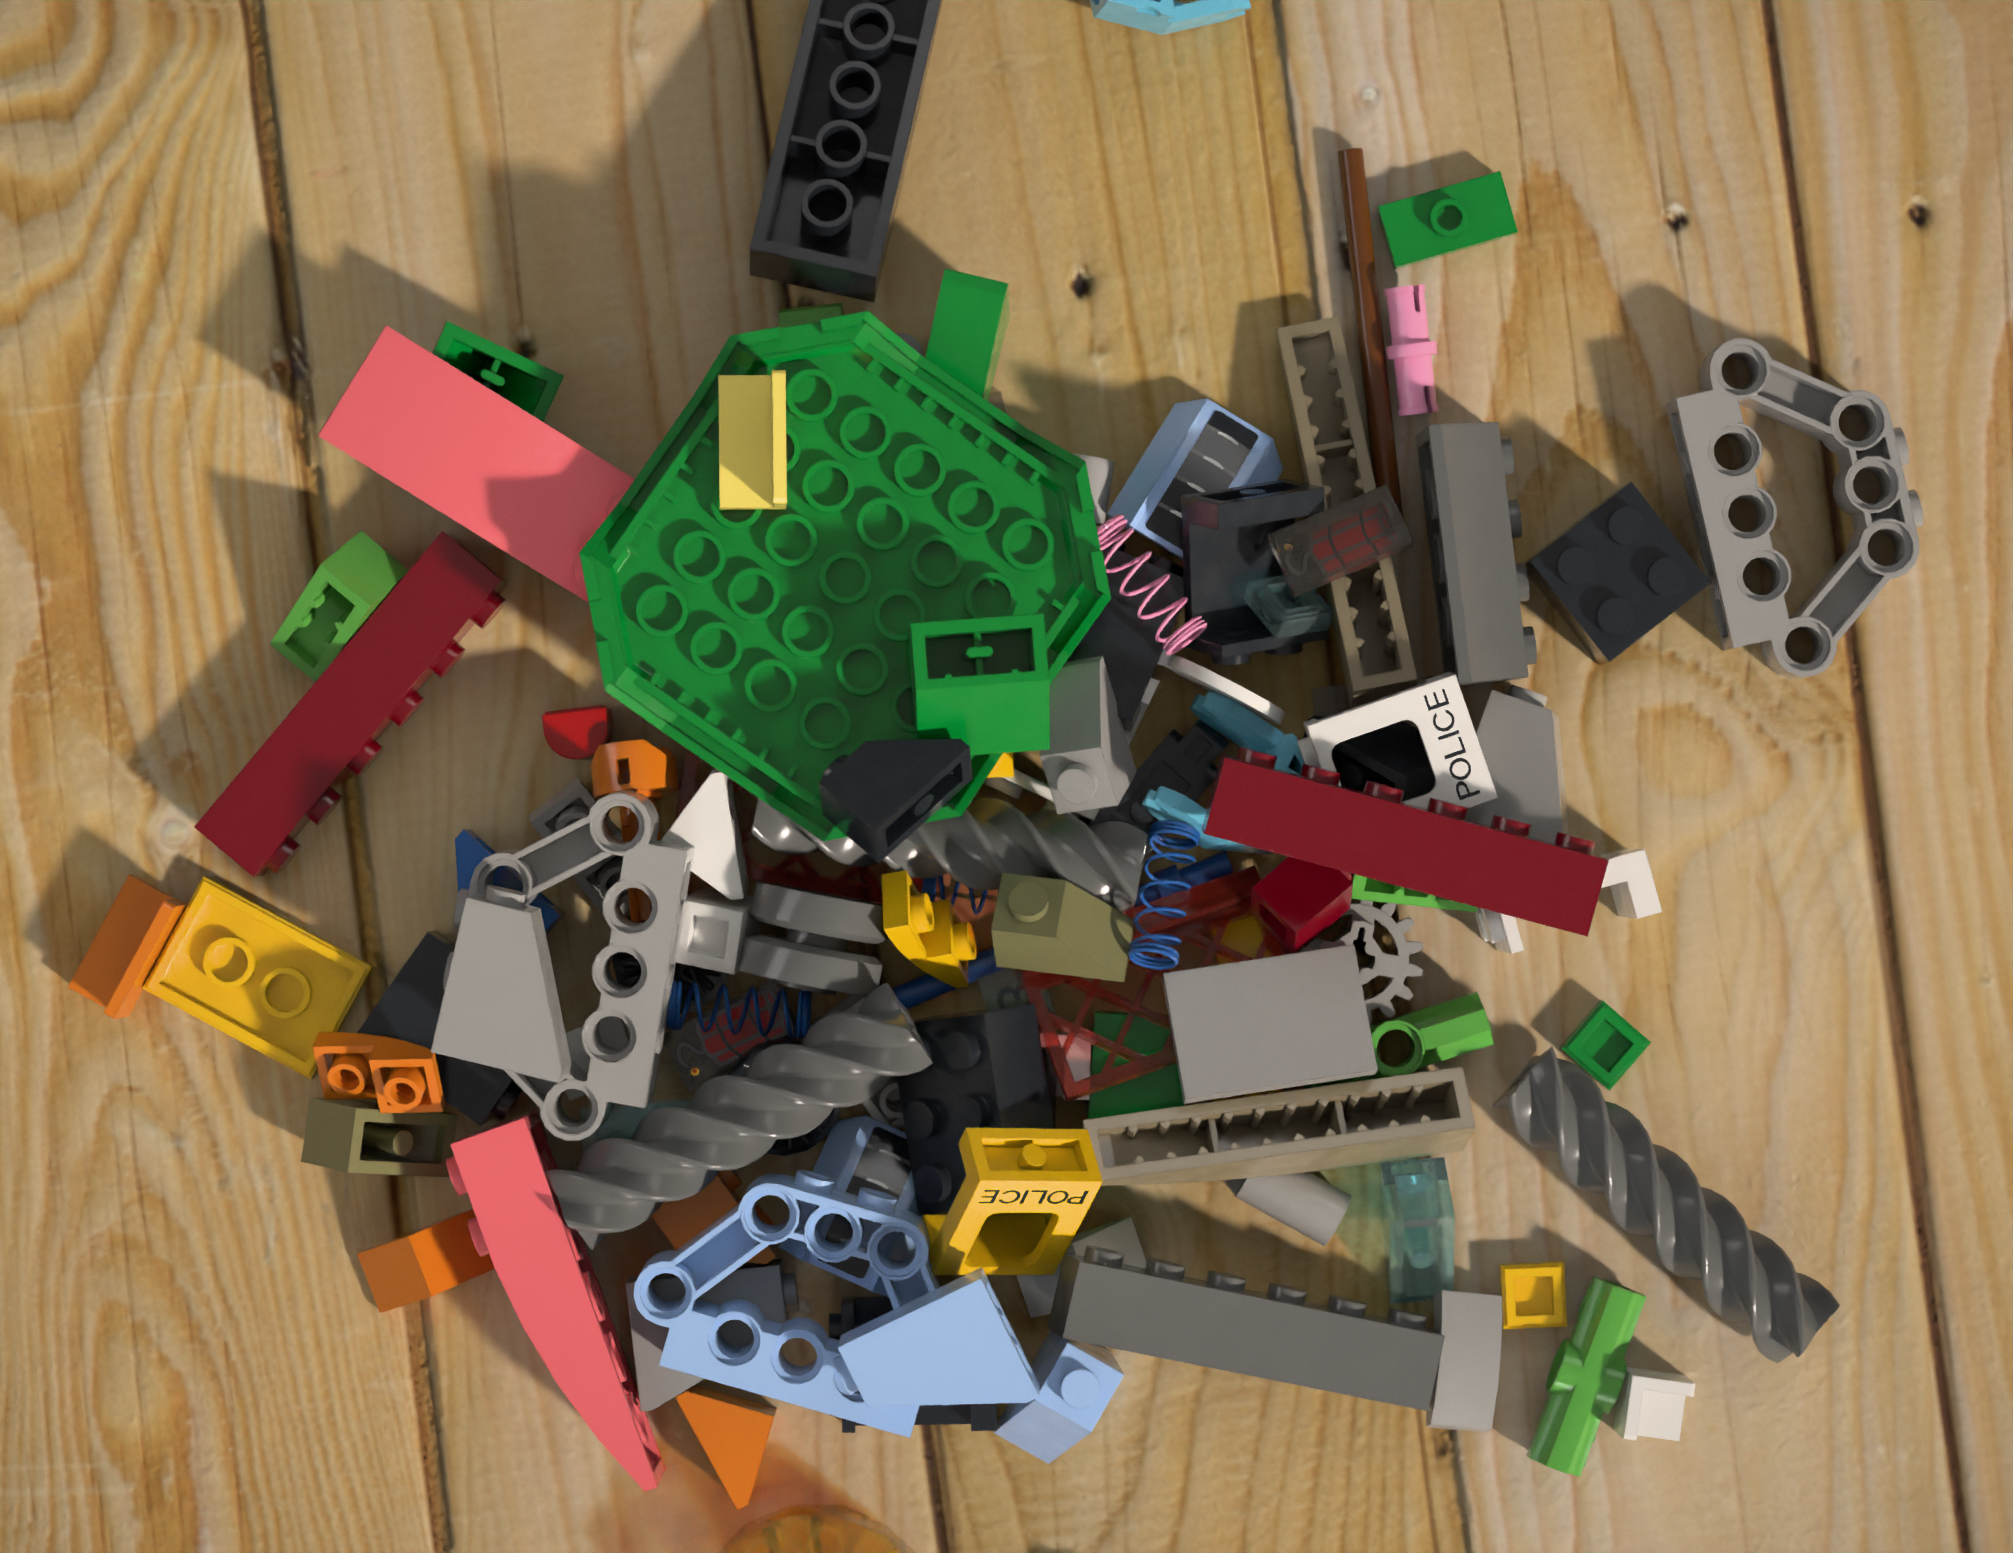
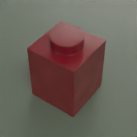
[1250,857,1353,954]

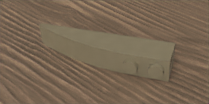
[1276,316,1418,709]
[1082,1067,1476,1186]

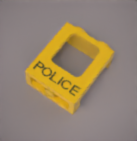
[922,1128,1103,1275]

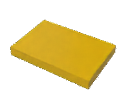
[142,876,375,1079]

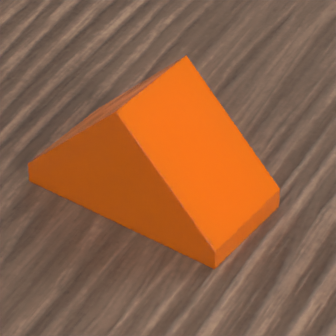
[357,1208,495,1313]
[675,1385,777,1510]

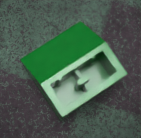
[907,613,1050,756]

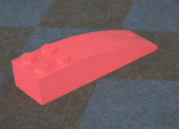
[318,325,635,603]
[446,1110,666,1491]

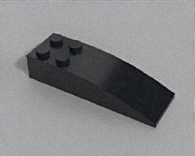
[749,0,943,303]

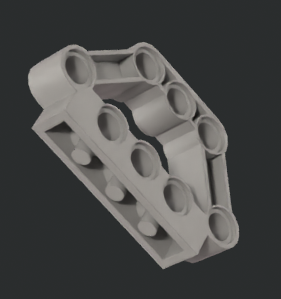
[1666,338,1923,679]
[443,790,695,1141]

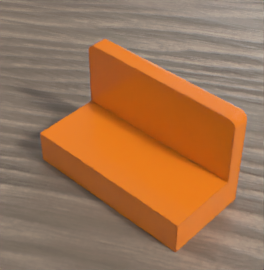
[68,875,188,1020]

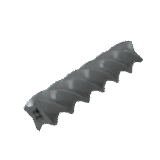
[751,797,1148,913]
[545,983,933,1250]
[1492,1046,1840,1363]

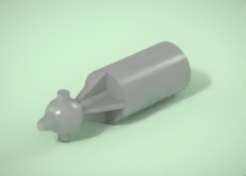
[1223,1172,1352,1246]

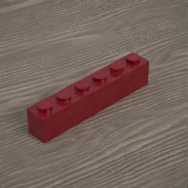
[194,531,508,877]
[1202,746,1609,937]

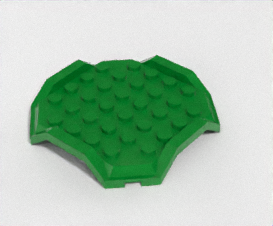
[579,311,1111,842]

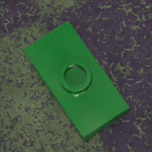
[1376,171,1518,270]

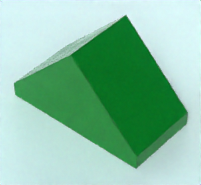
[431,321,564,422]

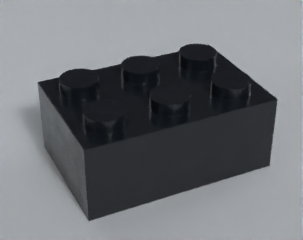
[897,1003,1054,1216]

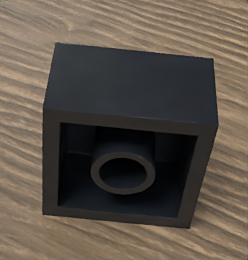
[1524,482,1710,665]

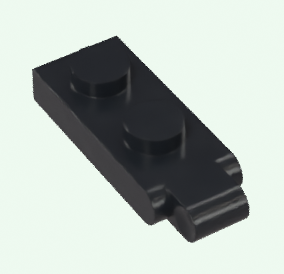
[1087,719,1229,858]

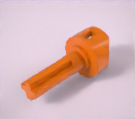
[590,739,680,922]

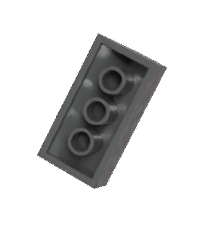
[1416,422,1537,686]

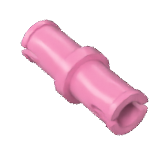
[1384,284,1439,416]

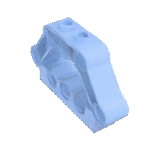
[633,1170,940,1438]

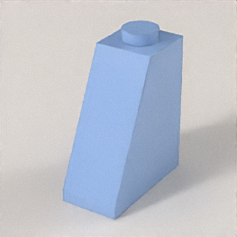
[833,1267,1040,1407]
[993,1330,1124,1464]

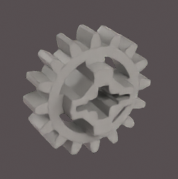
[1299,900,1423,1026]

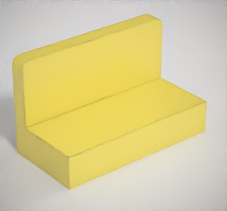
[718,370,787,510]

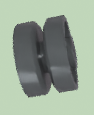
[739,881,888,996]

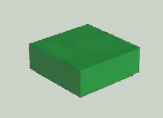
[1559,1000,1651,1091]

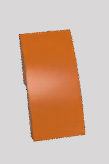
[313,1032,446,1113]

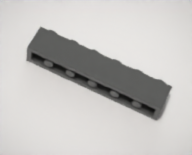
[1047,1245,1445,1411]

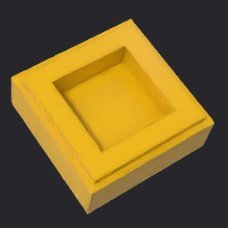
[1498,1261,1567,1329]

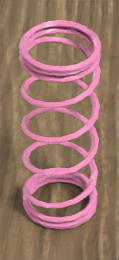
[1097,514,1207,655]

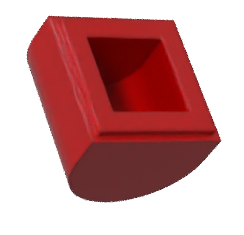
[542,705,613,760]

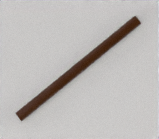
[1337,148,1404,529]

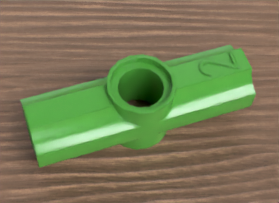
[1304,991,1494,1089]
[1526,1276,1646,1477]

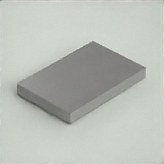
[1162,944,1378,1104]

